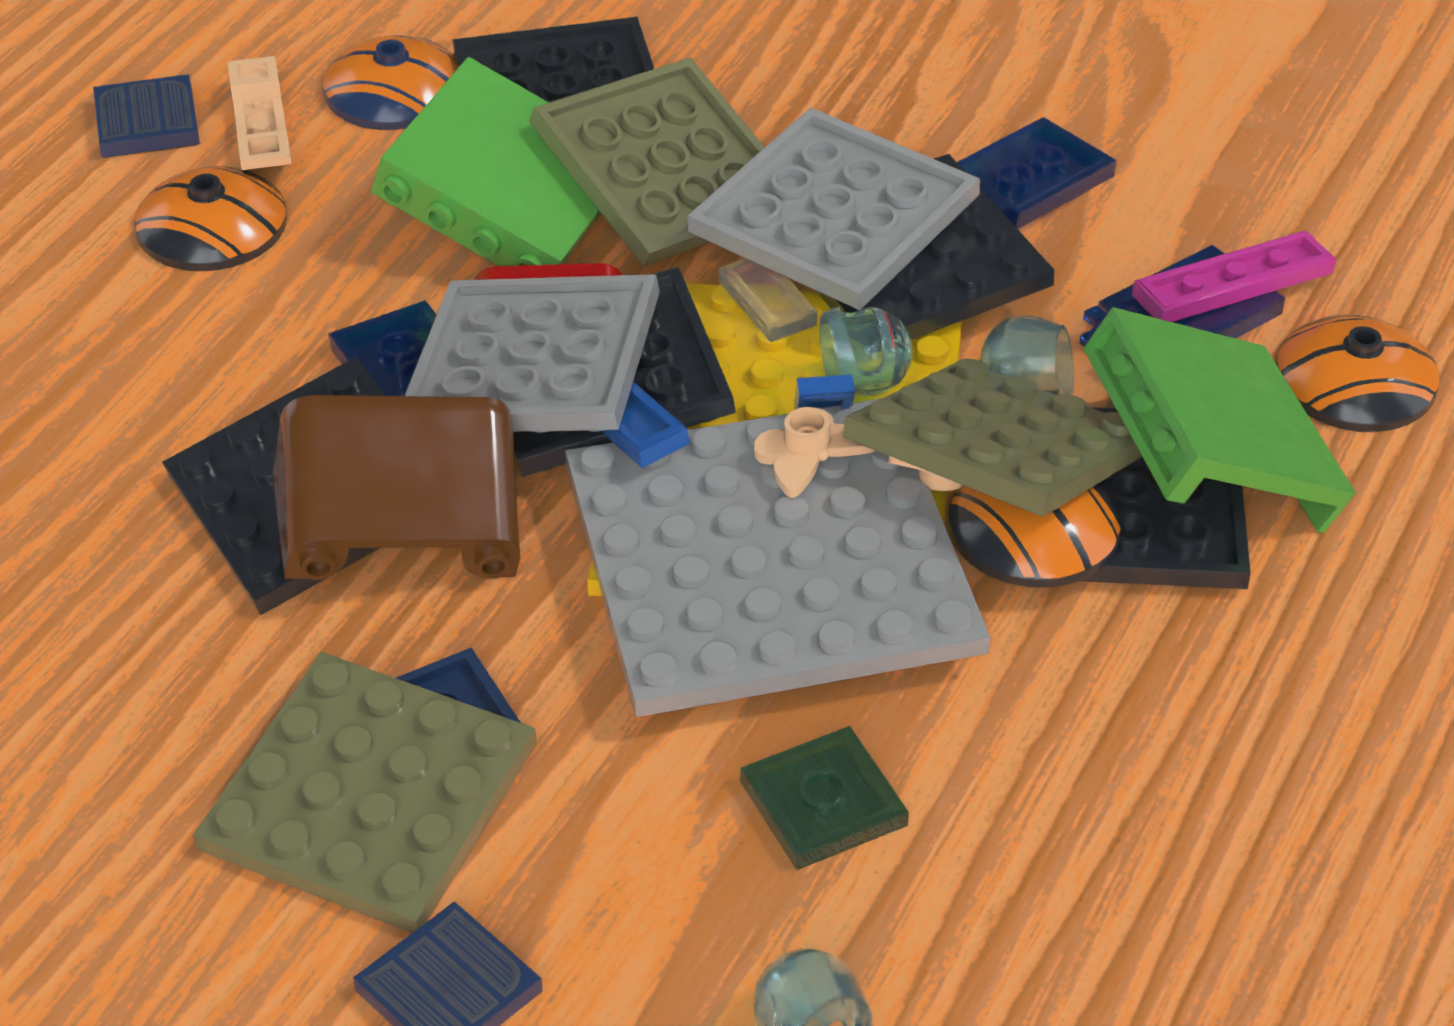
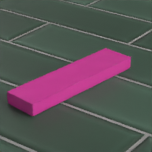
[1132,230,1336,322]

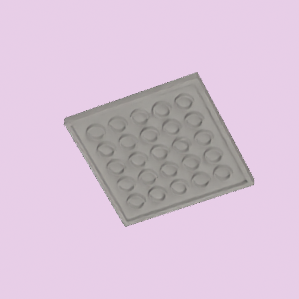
[565,399,991,717]

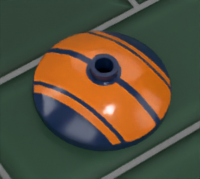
[322,35,458,130]

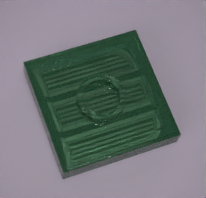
[740,726,909,870]

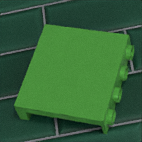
[371,56,601,266]
[1083,307,1356,533]

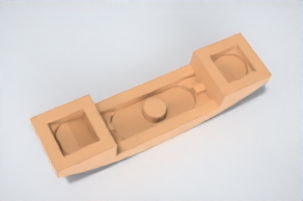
[227,56,292,170]

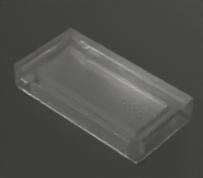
[719,258,817,342]

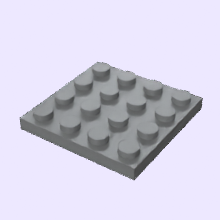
[687,107,980,310]
[405,274,660,433]

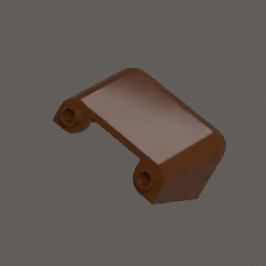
[273,395,520,580]

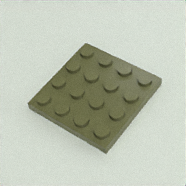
[529,57,765,267]
[842,359,1142,517]
[193,652,537,933]

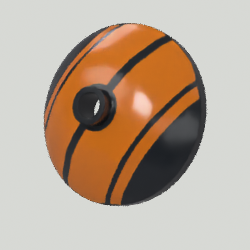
[134,166,287,271]
[1276,315,1440,432]
[948,482,1122,587]

